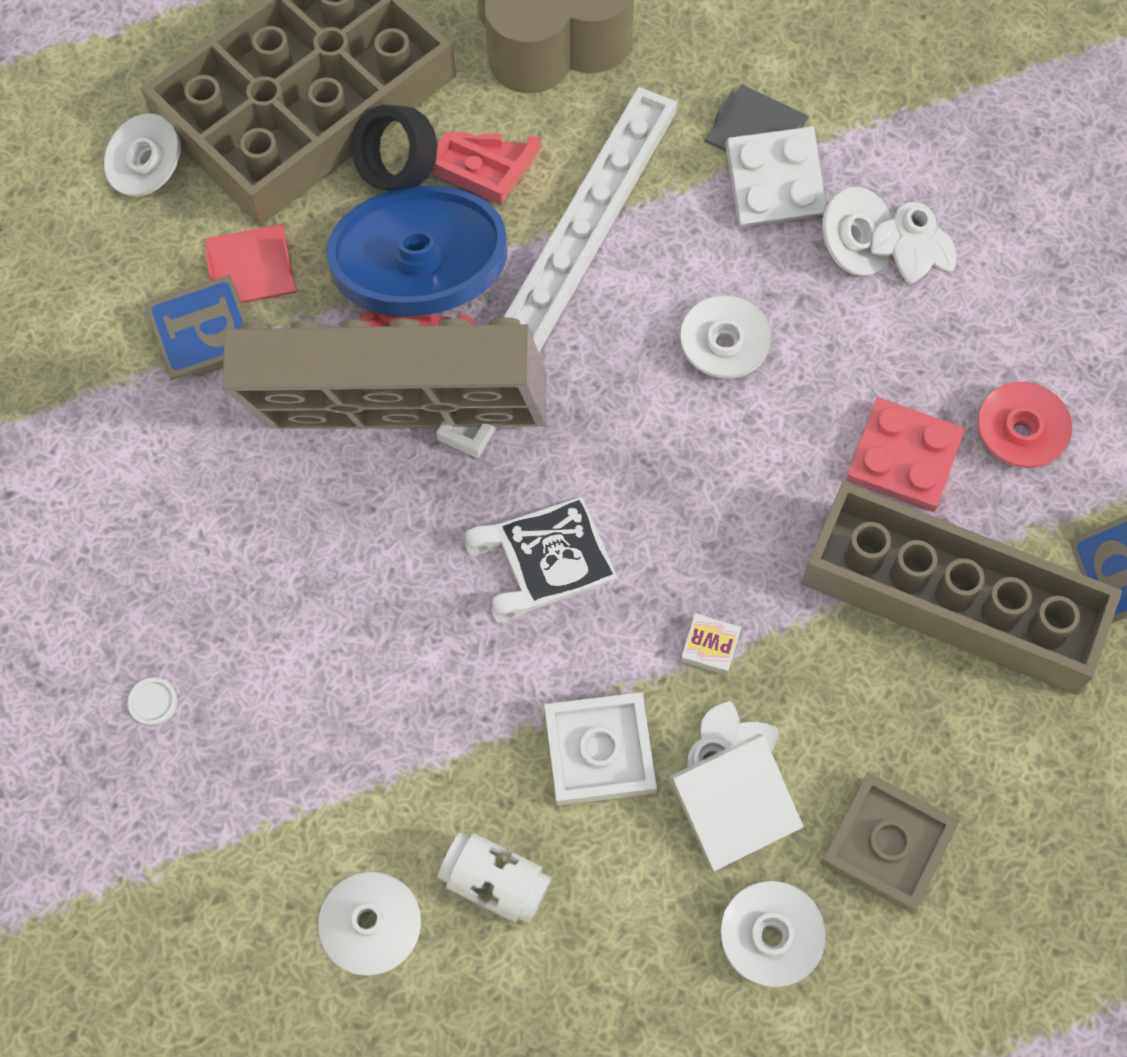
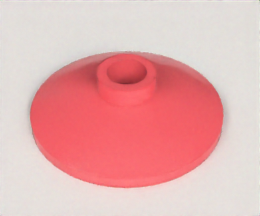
[977,382,1072,468]

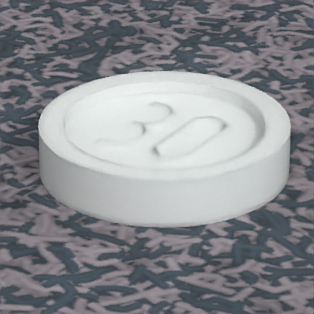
[127,677,178,726]

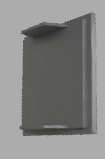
[705,84,809,152]

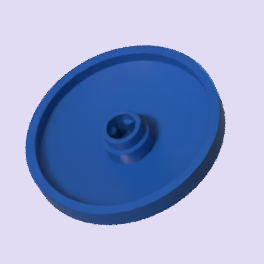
[327,185,508,317]

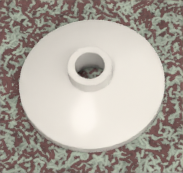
[104,113,181,197]
[823,187,893,276]
[680,295,772,378]
[318,872,421,976]
[721,881,826,988]

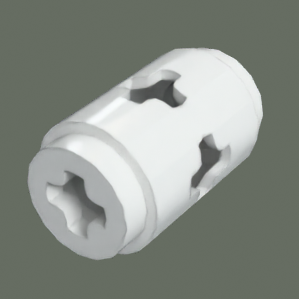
[437,832,552,925]

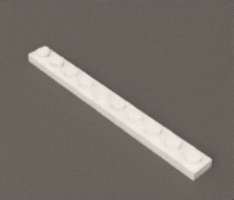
[436,87,677,459]

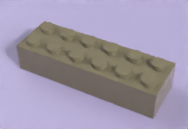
[801,481,1123,695]

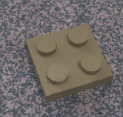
[820,772,959,914]

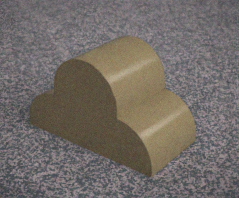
[477,0,634,93]

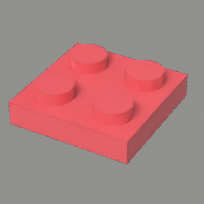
[845,397,965,512]

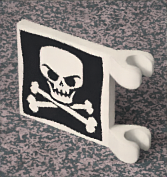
[465,497,618,623]

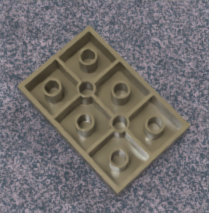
[140,0,456,225]
[222,317,547,429]

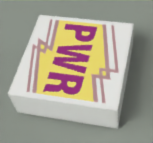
[681,613,742,675]

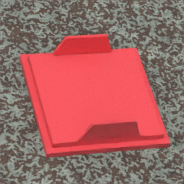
[205,224,296,304]

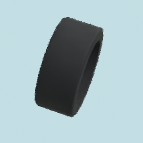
[351,105,438,190]

